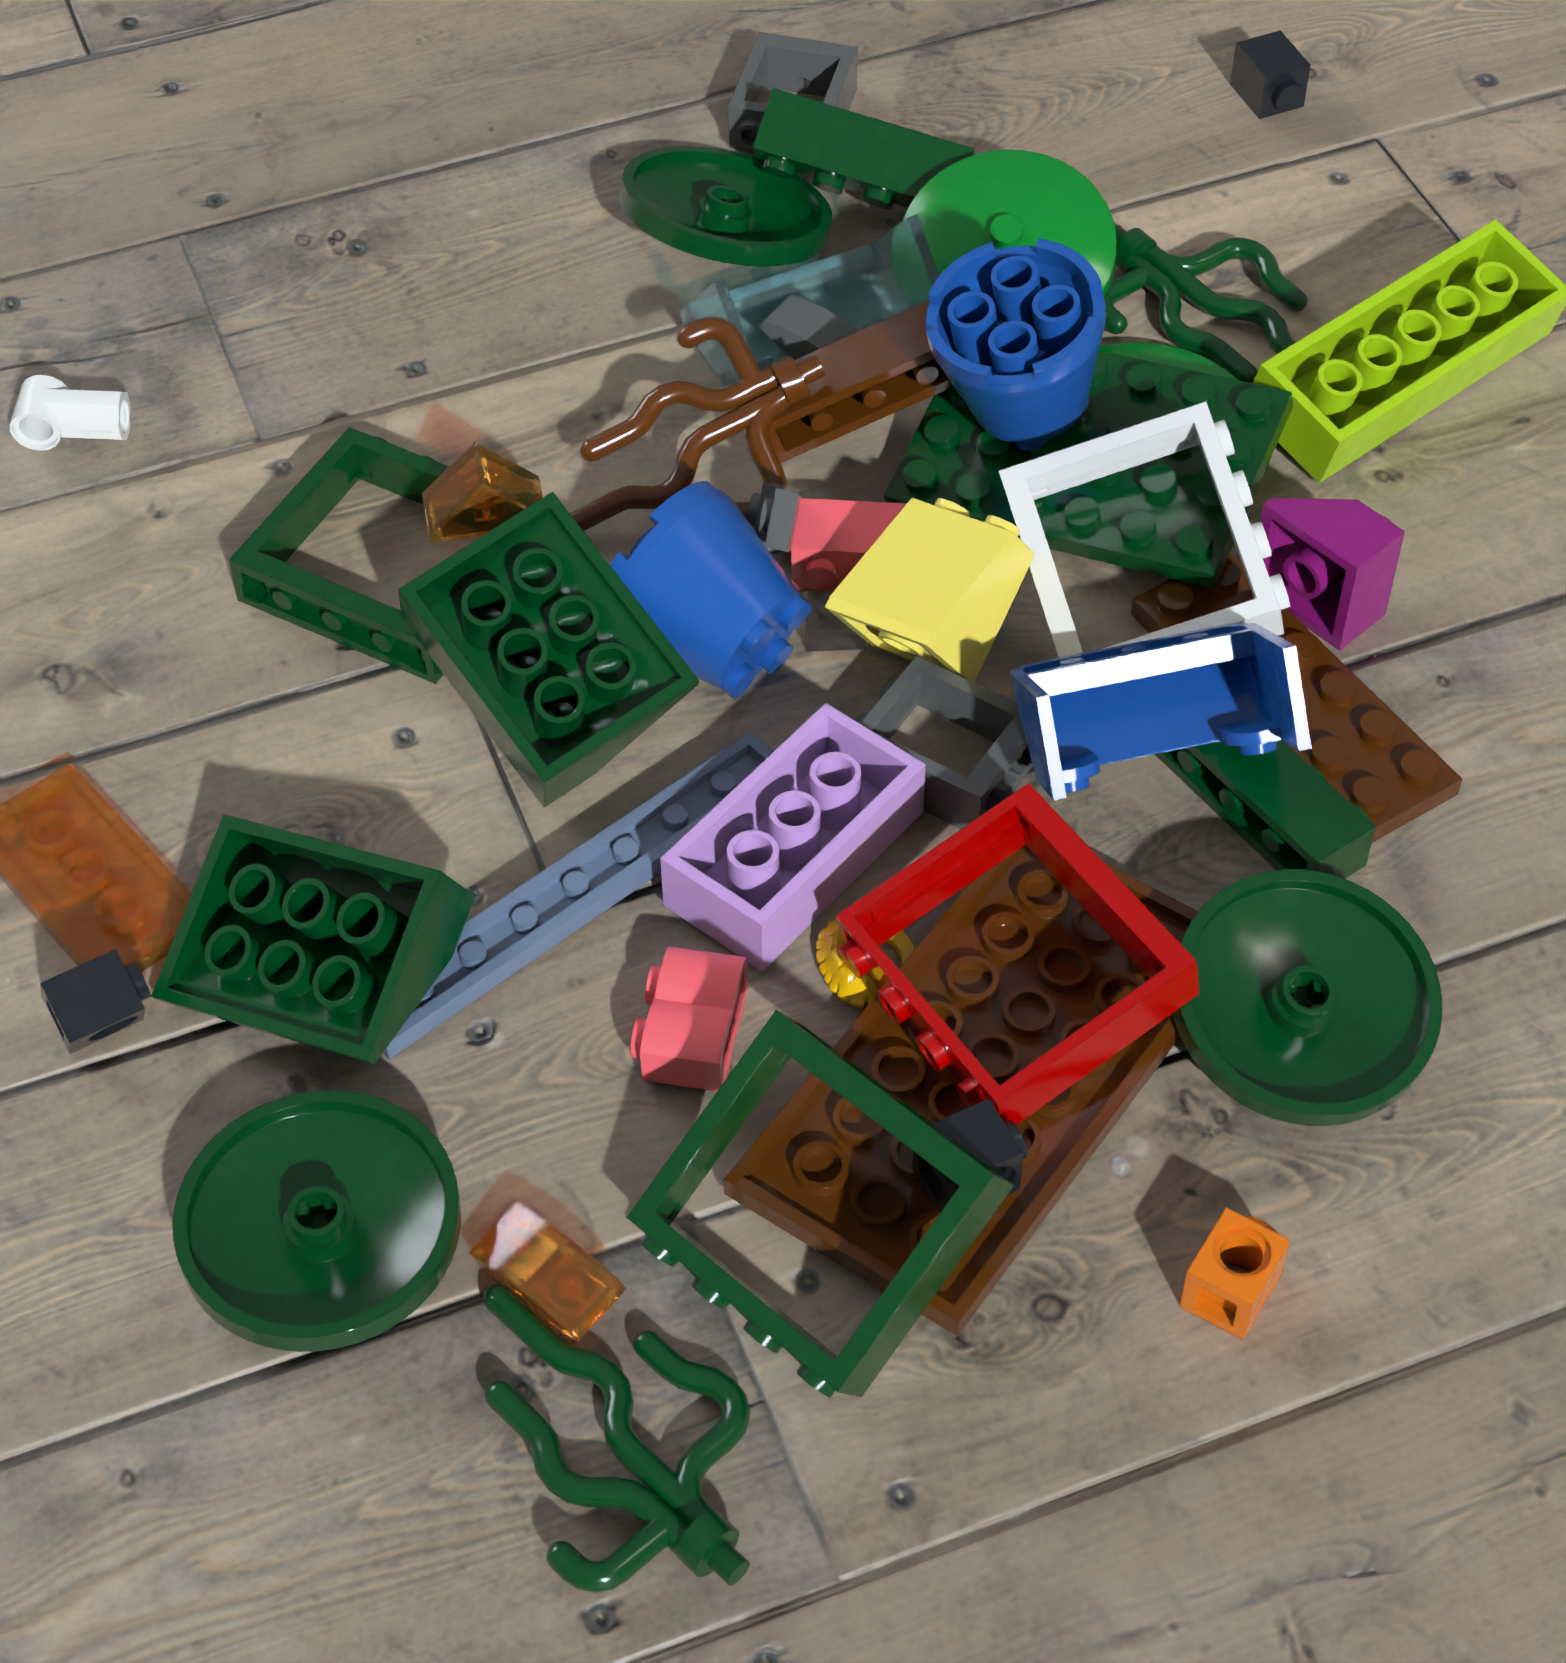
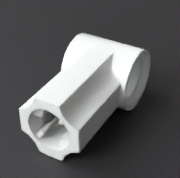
[10,375,131,451]

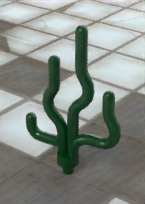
[1104,225,1308,383]
[483,1284,751,1593]

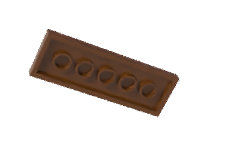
[1131,554,1463,843]

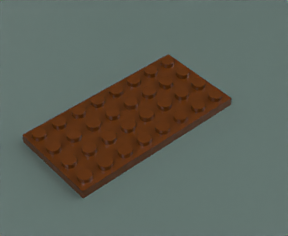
[723,845,1198,1336]

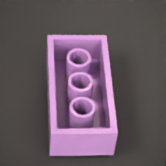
[660,703,926,972]

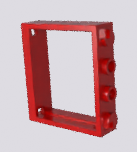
[836,783,1200,1125]

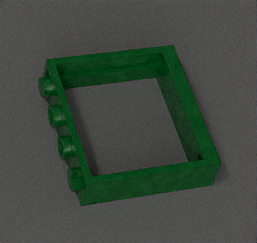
[229,427,537,684]
[626,1010,1014,1397]

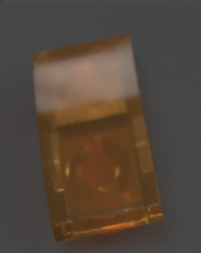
[469,1201,626,1342]

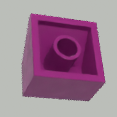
[1260,498,1405,651]

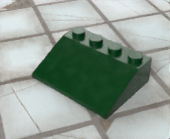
[398,491,699,808]
[151,814,476,1065]

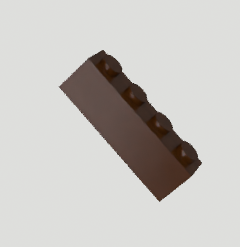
[768,300,954,463]

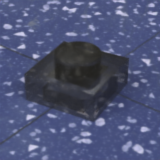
[804,590,866,652]

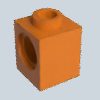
[1180,1207,1291,1340]

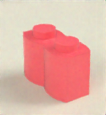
[631,946,748,1091]

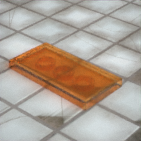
[0,763,192,972]

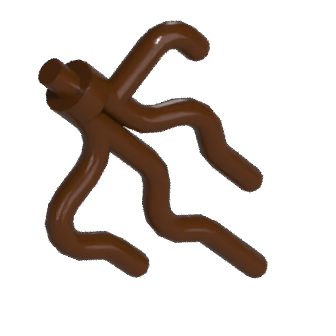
[570,317,825,531]

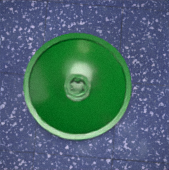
[898,150,1117,307]

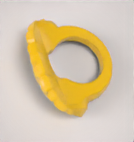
[816,918,915,1009]

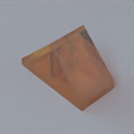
[422,442,543,543]

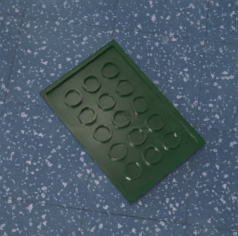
[884,351,1293,589]

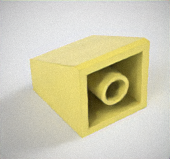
[825,498,1035,683]

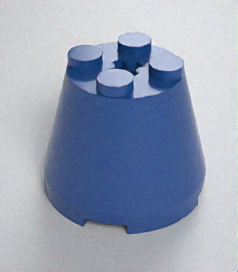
[926,238,1106,451]
[610,481,812,698]

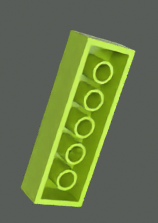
[1253,219,1566,483]

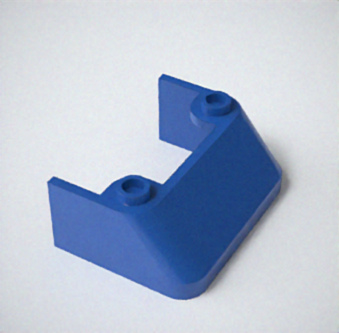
[1010,623,1312,800]

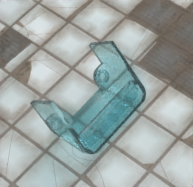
[678,214,940,386]

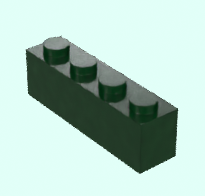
[753,88,975,209]
[1154,740,1376,879]

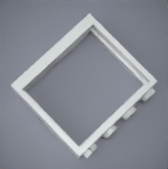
[999,402,1291,657]

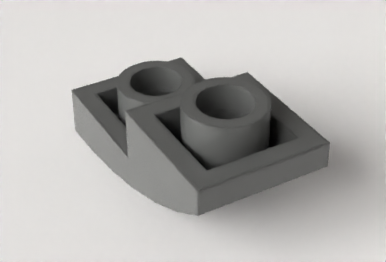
[759,294,859,360]
[747,483,802,552]

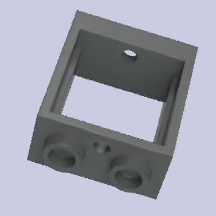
[728,32,858,152]
[855,655,1033,829]

